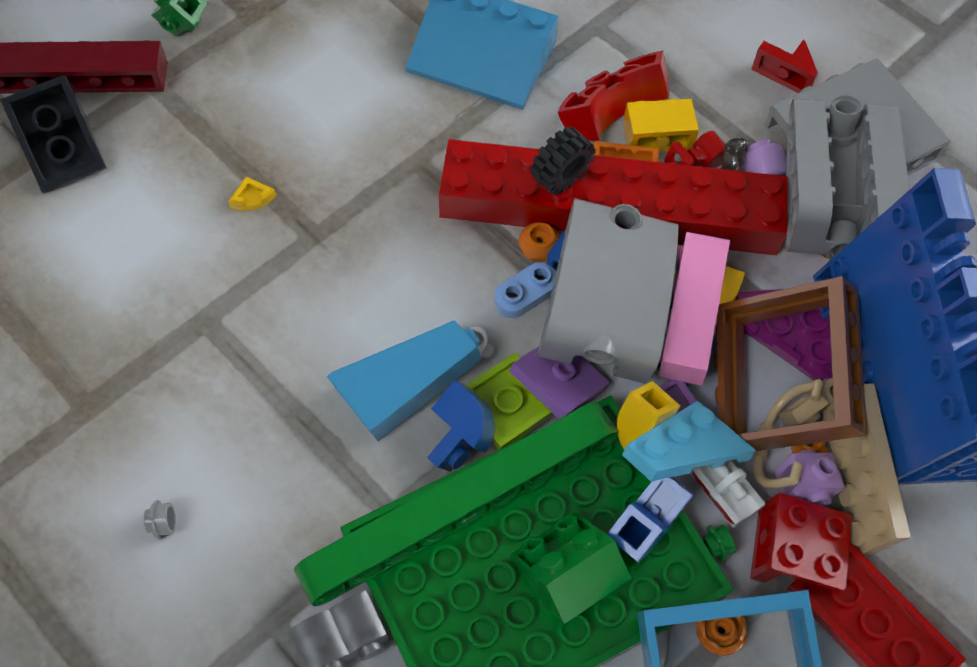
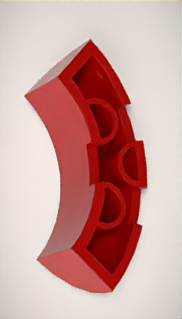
[558,50,670,141]

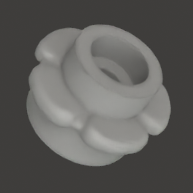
[144,500,176,539]

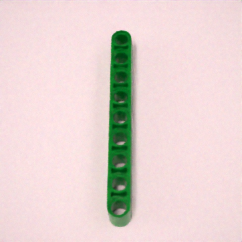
[294,401,619,607]

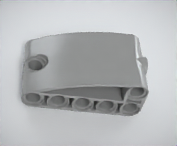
[786,94,910,260]
[537,198,678,384]

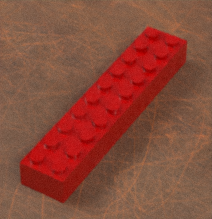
[439,139,787,256]

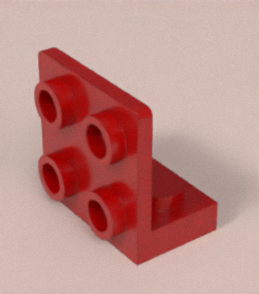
[750,493,852,591]

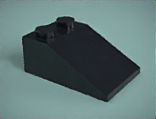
[0,75,107,193]

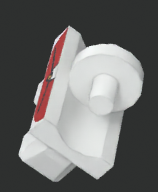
[690,460,766,528]

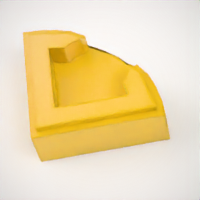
[228,177,276,211]

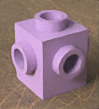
[774,450,845,507]

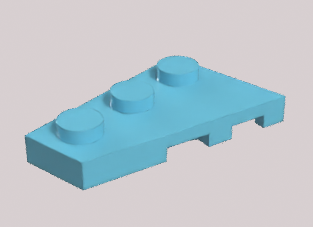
[622,401,756,482]

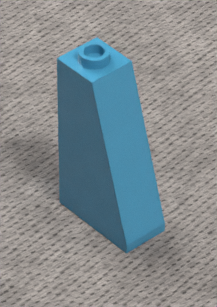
[327,320,482,441]

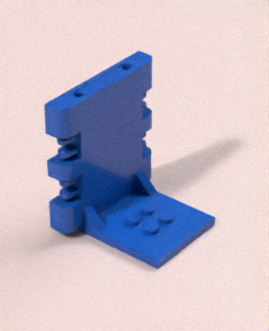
[813,168,977,485]

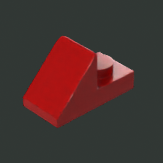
[751,40,818,93]

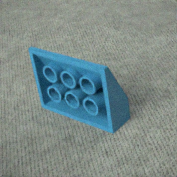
[406,0,559,110]

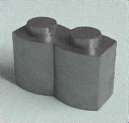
[291,590,389,667]

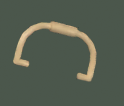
[752,379,823,489]

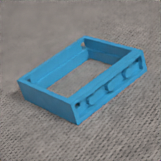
[637,590,822,667]

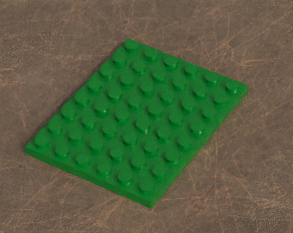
[340,395,734,667]

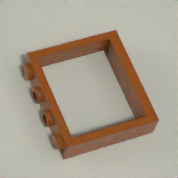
[714,276,867,451]

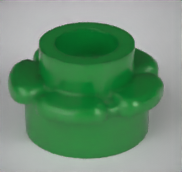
[703,524,737,562]

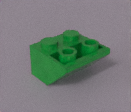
[510,512,631,624]

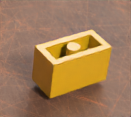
[623,99,699,152]

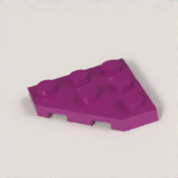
[735,289,833,389]

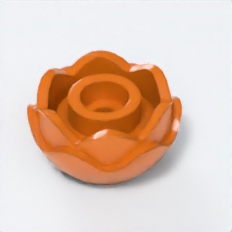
[518,222,560,263]
[696,616,747,656]

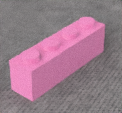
[658,232,730,386]

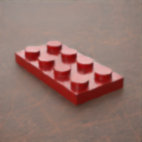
[786,542,967,667]

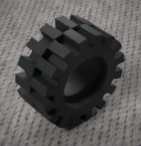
[530,127,596,195]

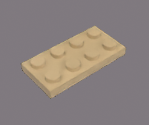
[822,384,911,557]

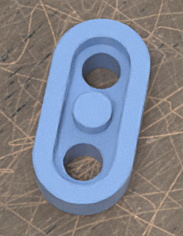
[495,263,556,318]

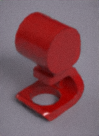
[664,130,731,168]

